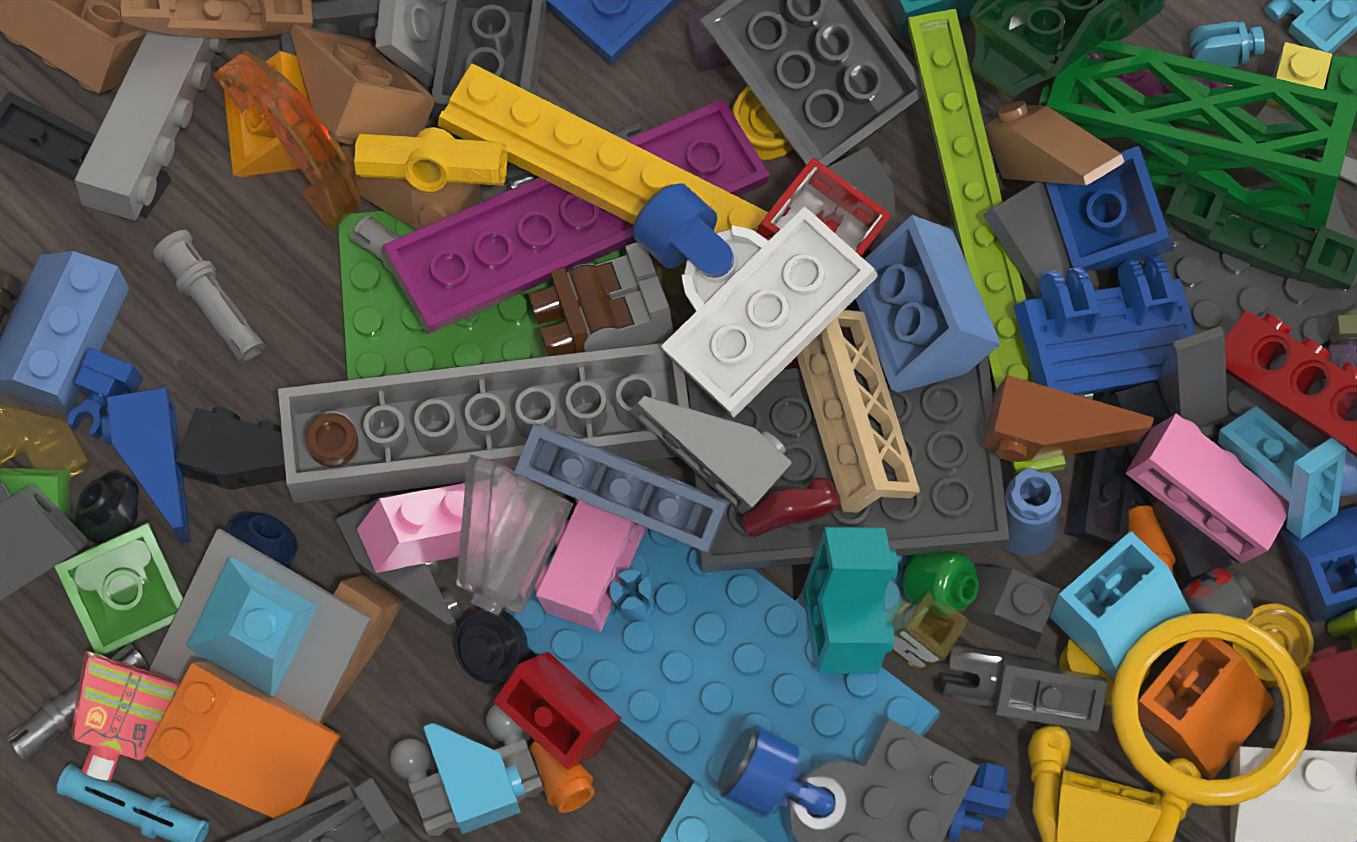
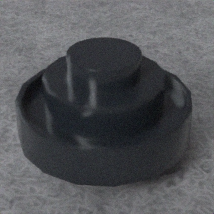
[74,471,139,543]
[454,608,529,684]

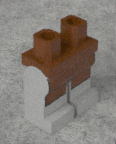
[529,242,674,357]

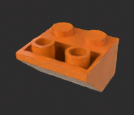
[1138,638,1276,780]

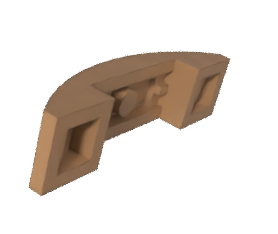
[119,0,313,38]

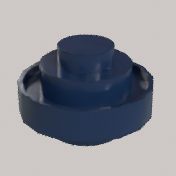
[226,512,298,569]

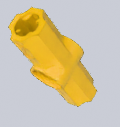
[354,127,508,192]

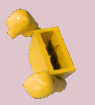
[1027,725,1201,842]

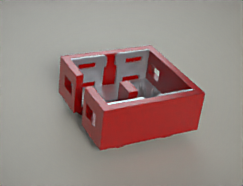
[755,157,892,257]

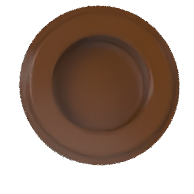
[305,413,358,467]

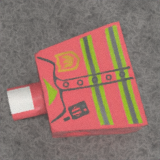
[71,651,181,781]

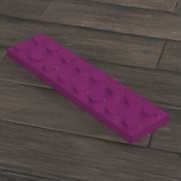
[382,99,770,334]

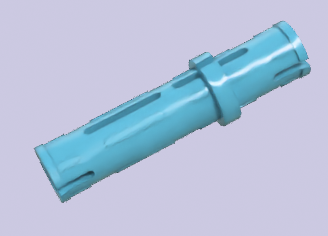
[56,764,210,842]

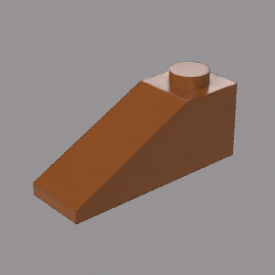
[982,375,1154,462]

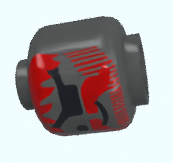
[1181,568,1256,641]

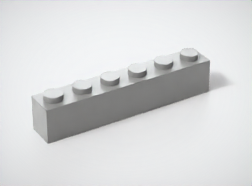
[75,30,228,221]

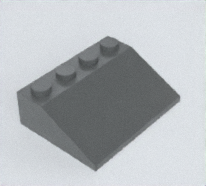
[700,0,924,167]

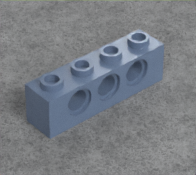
[514,424,730,552]

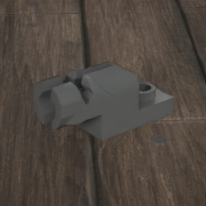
[940,644,1108,732]

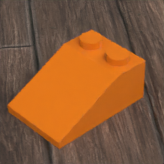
[144,661,341,819]

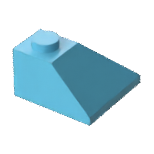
[186,557,318,696]

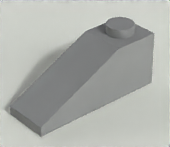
[630,396,792,515]

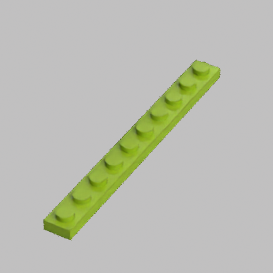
[907,9,1066,478]

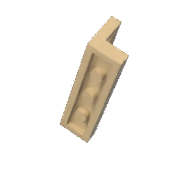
[796,310,920,512]

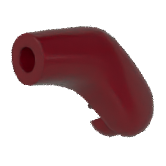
[742,478,840,538]

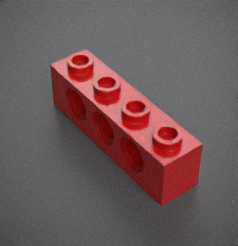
[1225,309,1357,457]

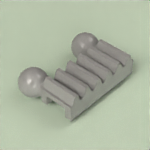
[390,704,544,836]

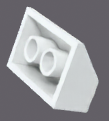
[1229,747,1357,842]

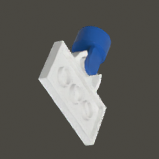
[634,183,878,418]

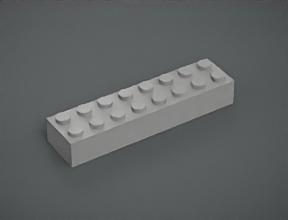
[278,343,689,503]

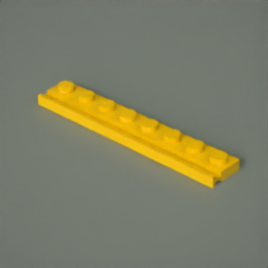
[438,63,769,233]

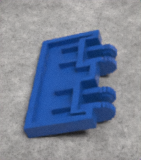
[1013,256,1196,396]

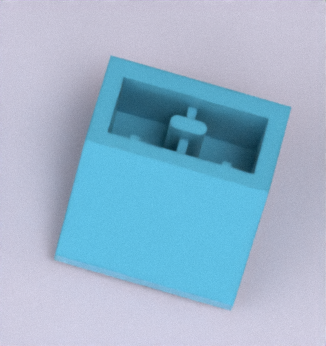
[1050,531,1191,681]

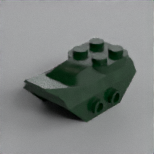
[969,0,1166,97]

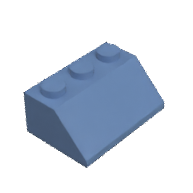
[856,215,1000,393]
[0,251,129,415]

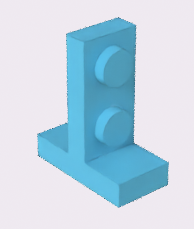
[1218,406,1347,540]

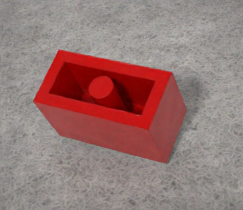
[493,652,622,770]

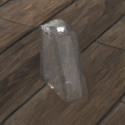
[456,454,573,616]

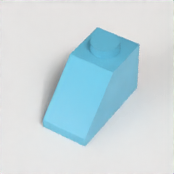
[424,723,525,834]

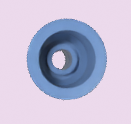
[1003,468,1062,556]

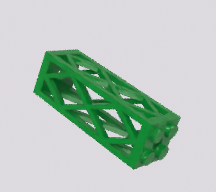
[1039,40,1357,229]

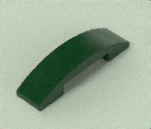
[1164,171,1357,289]

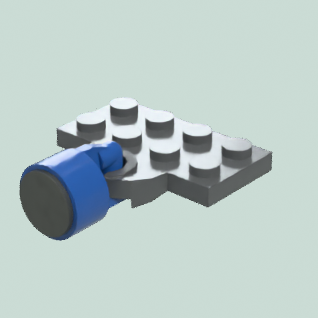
[718,717,979,842]

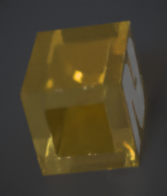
[891,590,969,671]

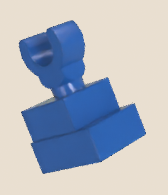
[67,348,143,440]

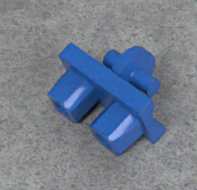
[947,763,1012,842]

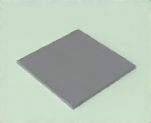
[149,529,372,723]

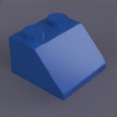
[1045,146,1175,271]

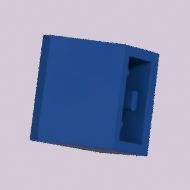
[1279,506,1357,623]

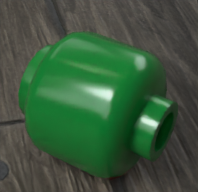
[901,551,979,617]

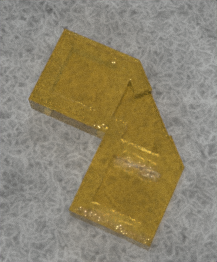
[0,405,91,478]

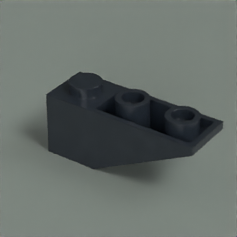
[175,407,286,490]

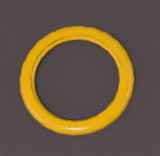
[1111,613,1311,806]

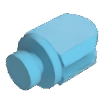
[1189,21,1265,67]

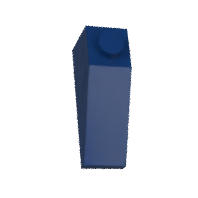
[101,387,191,543]

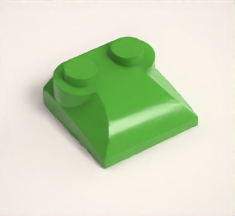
[54,522,184,656]

